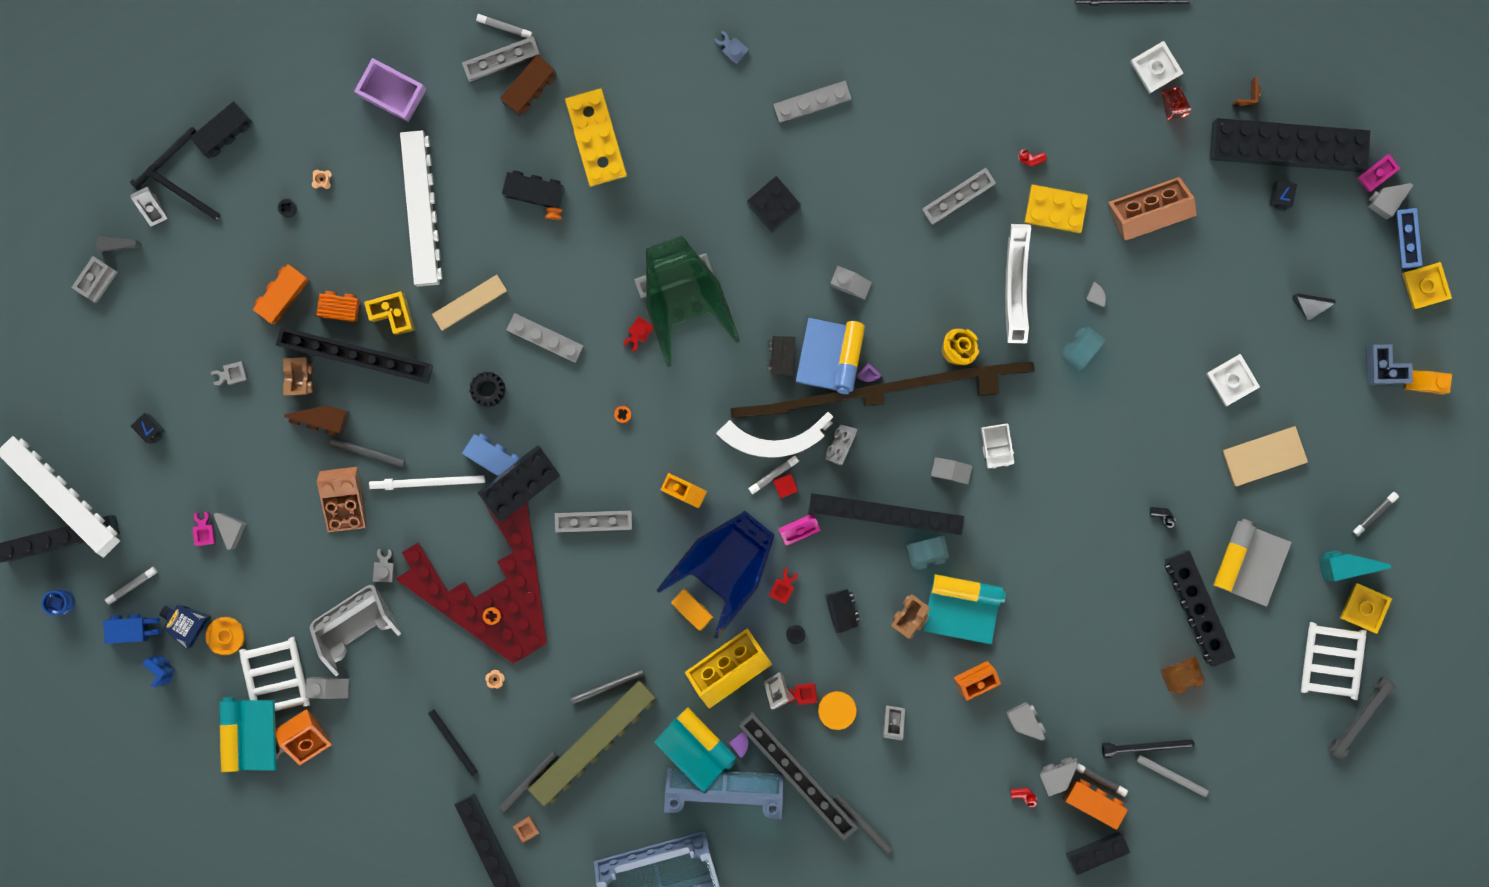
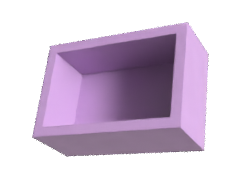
[354,58,427,123]

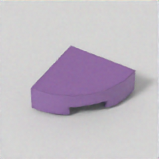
[856,363,882,382]
[729,731,748,758]

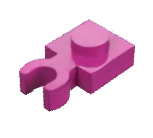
[193,512,216,546]

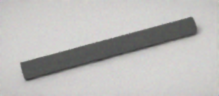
[330,438,405,467]
[571,669,645,705]
[499,751,558,812]
[833,793,892,854]

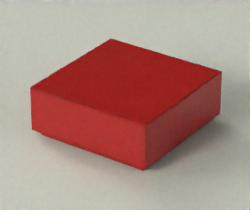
[773,474,798,499]

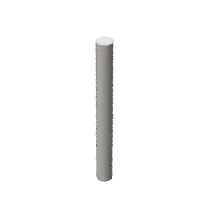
[1136,755,1209,797]

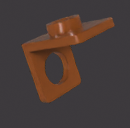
[1232,77,1261,106]

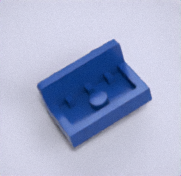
[142,656,175,688]

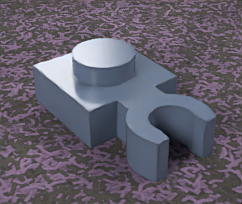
[714,31,749,65]

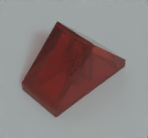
[1162,87,1191,120]

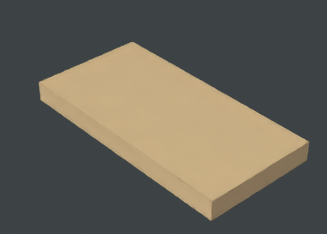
[1222,426,1308,487]

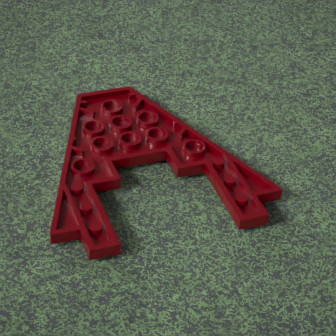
[396,502,547,664]

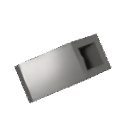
[1005,702,1046,740]
[1040,757,1078,796]

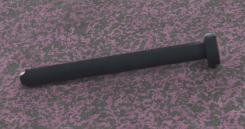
[129,127,197,191]
[143,165,221,220]

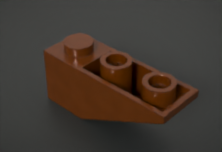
[284,406,349,436]

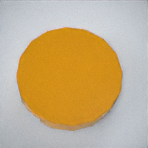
[205,617,245,655]
[818,691,857,730]

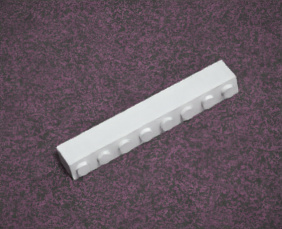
[400,130,442,287]
[0,436,120,558]

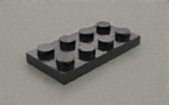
[477,445,560,523]

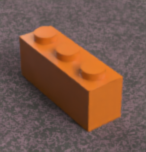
[253,264,310,325]
[1063,779,1128,830]

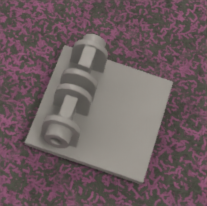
[825,424,858,466]

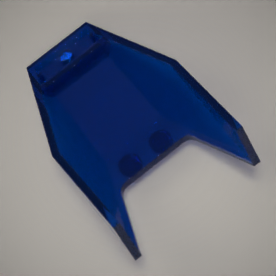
[656,511,775,639]

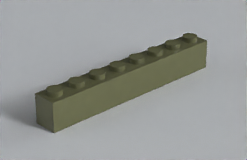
[528,680,656,806]

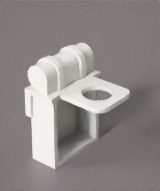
[980,423,1014,469]

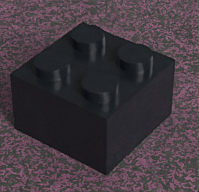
[747,176,801,232]

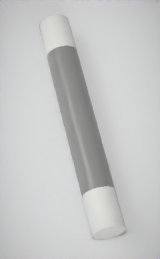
[476,14,533,38]
[748,456,799,495]
[105,567,158,605]

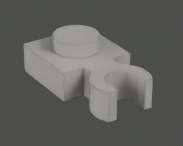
[211,361,248,385]
[373,549,394,582]

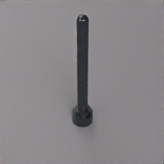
[1102,740,1195,758]

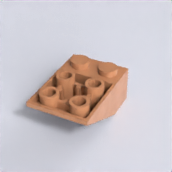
[316,467,366,532]

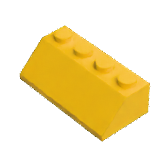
[685,628,772,709]

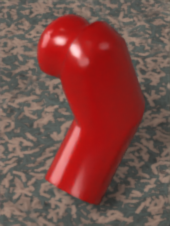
[1018,149,1047,167]
[1010,788,1037,807]

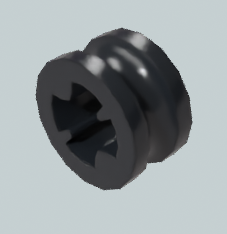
[278,199,297,218]

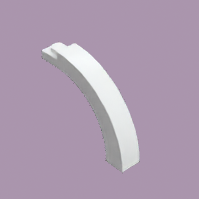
[1005,224,1031,343]
[716,412,833,458]

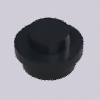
[786,625,805,644]

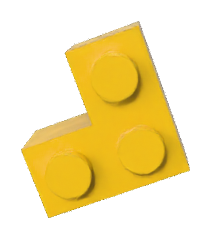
[364,291,415,335]

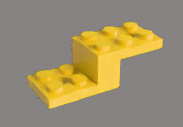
[565,88,627,187]

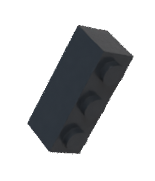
[190,101,252,158]
[502,170,565,208]
[1066,831,1130,875]

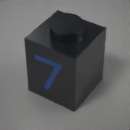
[1269,180,1297,211]
[131,413,165,444]

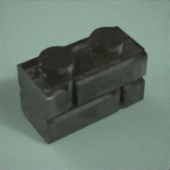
[767,336,795,376]

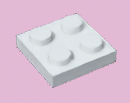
[1130,41,1183,94]
[1206,354,1260,406]

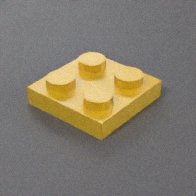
[1402,262,1452,310]
[1340,583,1392,634]

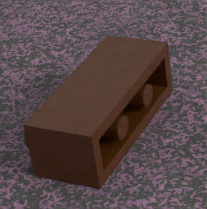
[500,55,556,116]

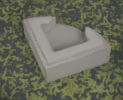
[1086,282,1106,307]

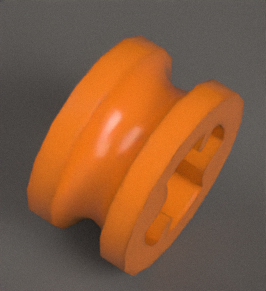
[545,208,563,220]
[614,406,631,423]
[483,607,501,625]

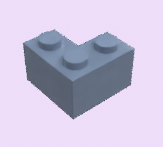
[1366,344,1413,385]

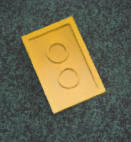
[1024,185,1088,233]

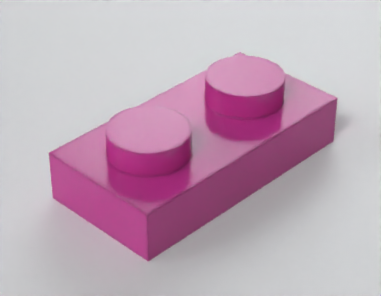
[1357,154,1401,193]
[778,513,821,546]

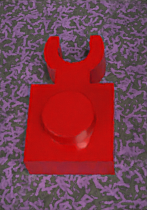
[623,316,654,352]
[769,568,798,604]
[786,682,818,705]

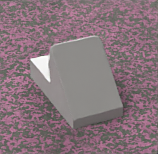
[131,187,168,227]
[764,672,795,710]

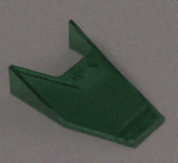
[646,236,740,367]

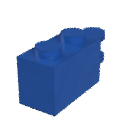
[103,614,161,644]

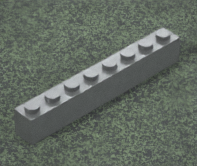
[738,711,858,841]

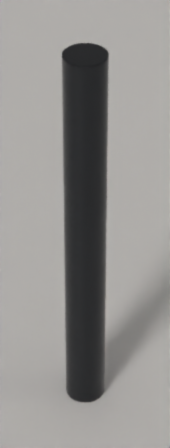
[428,709,478,776]

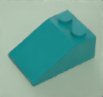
[1319,551,1392,581]

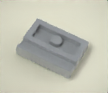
[71,256,118,304]

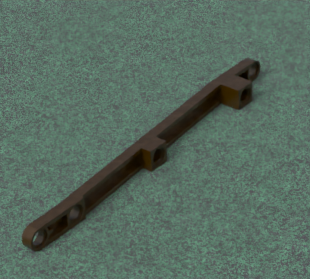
[730,362,1035,418]

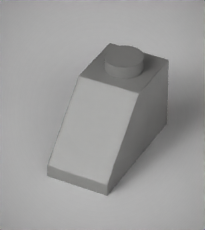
[1368,183,1413,220]
[830,266,872,300]
[305,677,350,699]

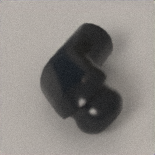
[1150,507,1176,528]

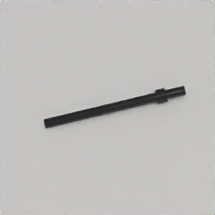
[1075,0,1190,6]

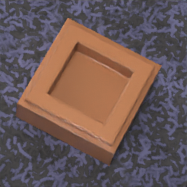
[513,816,540,843]

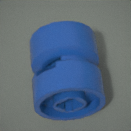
[41,590,75,616]

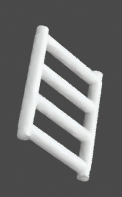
[1301,622,1366,700]
[239,637,310,711]

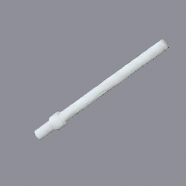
[369,475,485,490]

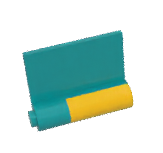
[923,574,1006,644]
[219,697,277,772]
[654,707,736,792]

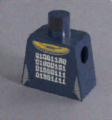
[159,605,211,649]

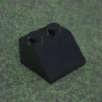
[825,589,860,633]

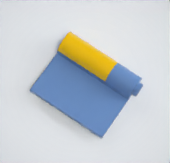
[796,318,865,394]

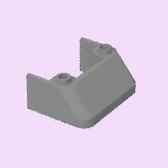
[310,585,401,676]

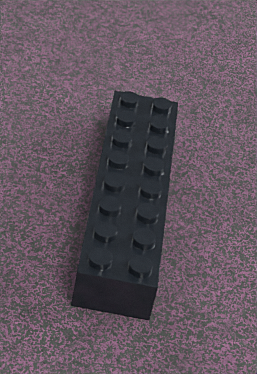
[1210,118,1371,172]

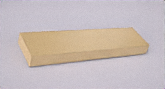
[432,275,507,331]

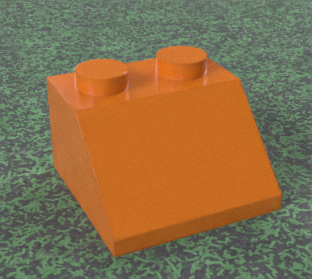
[275,709,332,766]

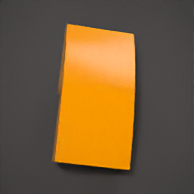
[671,589,714,631]

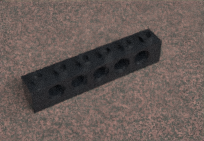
[1164,550,1236,667]

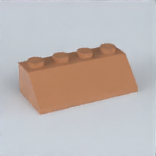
[1108,177,1197,241]

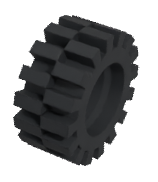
[469,372,505,407]

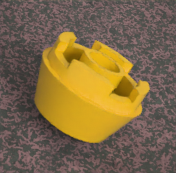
[941,328,980,365]

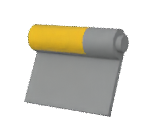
[1213,519,1292,607]

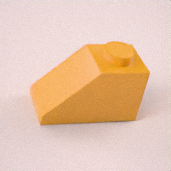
[1404,371,1452,395]
[660,473,707,508]

